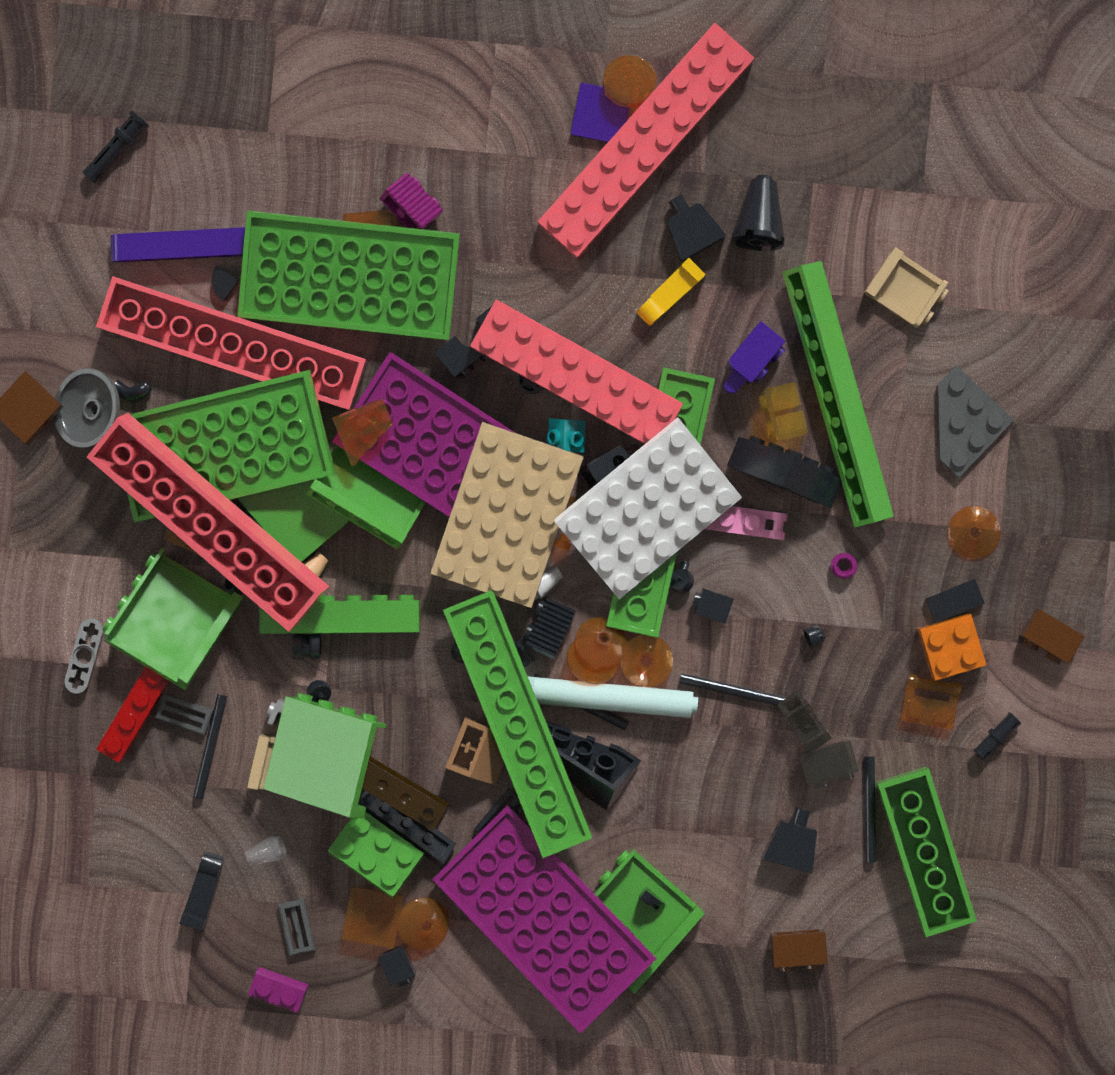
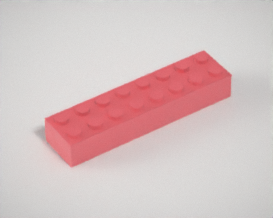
[470,299,683,444]

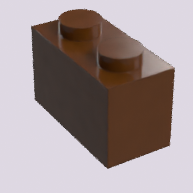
[1020,608,1085,665]
[771,929,828,972]

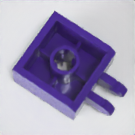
[723,321,786,394]

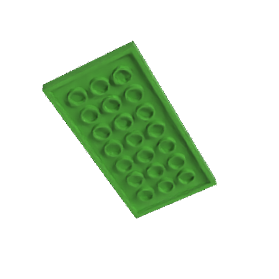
[238,210,460,340]
[127,370,335,523]

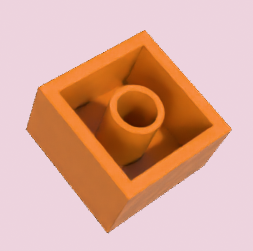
[917,613,986,681]

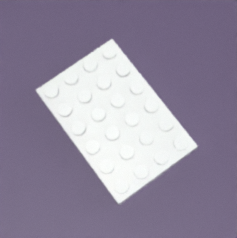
[554,417,742,599]

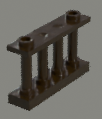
[362,755,449,831]

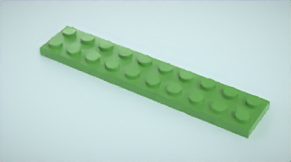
[606,367,715,637]
[443,590,593,858]

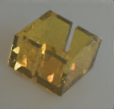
[758,382,808,443]

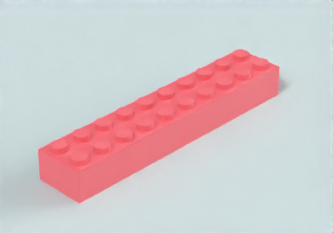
[537,23,754,259]
[96,276,368,411]
[87,413,330,632]

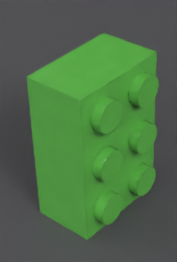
[328,812,424,900]

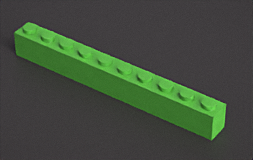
[782,261,894,527]

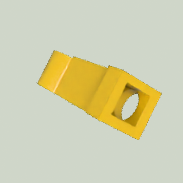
[636,258,706,326]

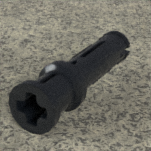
[82,110,150,183]

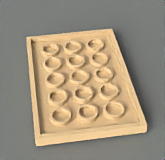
[430,422,583,608]

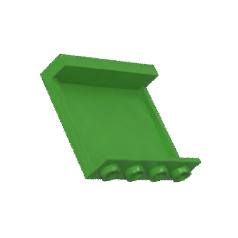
[306,445,426,550]
[238,450,350,563]
[102,548,243,690]
[263,693,387,818]
[594,848,705,994]

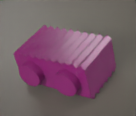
[379,173,443,230]
[248,967,309,1013]

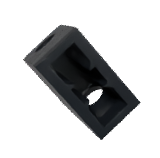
[666,194,726,262]
[579,443,640,489]
[762,807,817,874]

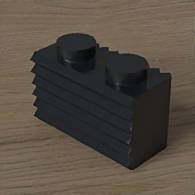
[523,597,576,659]

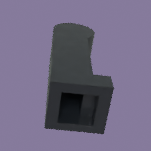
[179,851,224,931]

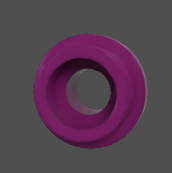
[831,553,857,579]

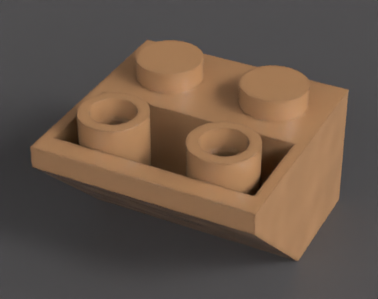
[445,717,504,785]

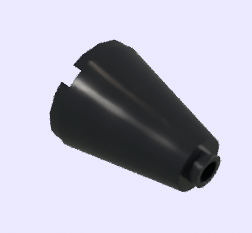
[731,175,785,251]

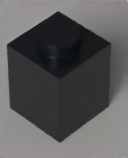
[691,588,734,624]
[378,943,416,987]

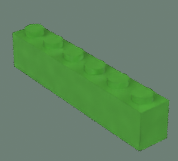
[259,595,420,634]

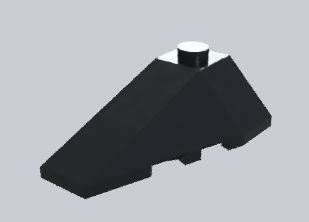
[546,721,641,810]

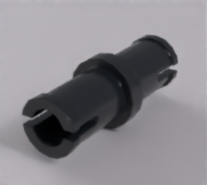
[973,712,1021,762]

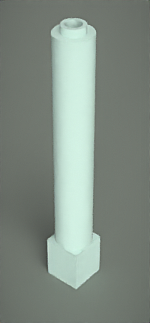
[528,676,698,718]

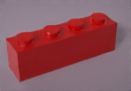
[96,666,170,763]

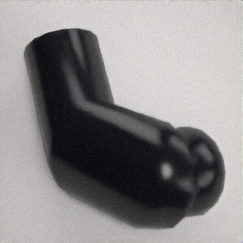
[114,380,152,403]

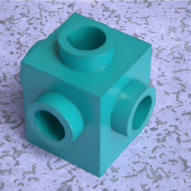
[547,418,586,453]

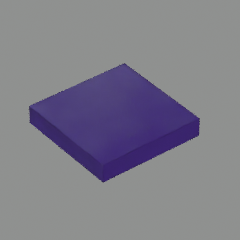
[571,83,633,143]

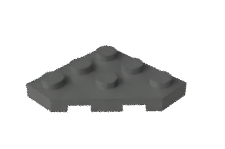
[937,365,1014,478]

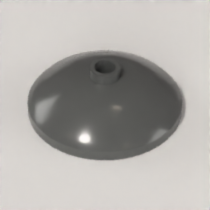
[54,368,120,448]

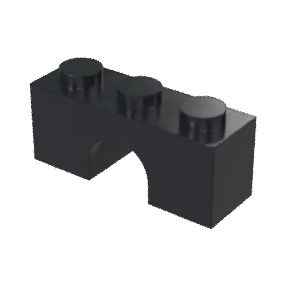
[435,306,492,378]

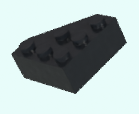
[727,436,842,508]

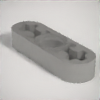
[64,618,104,693]

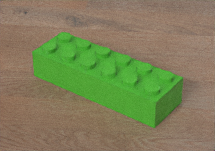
[875,766,977,937]

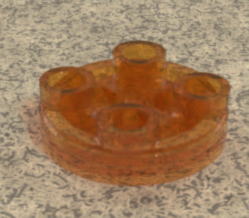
[603,55,657,109]

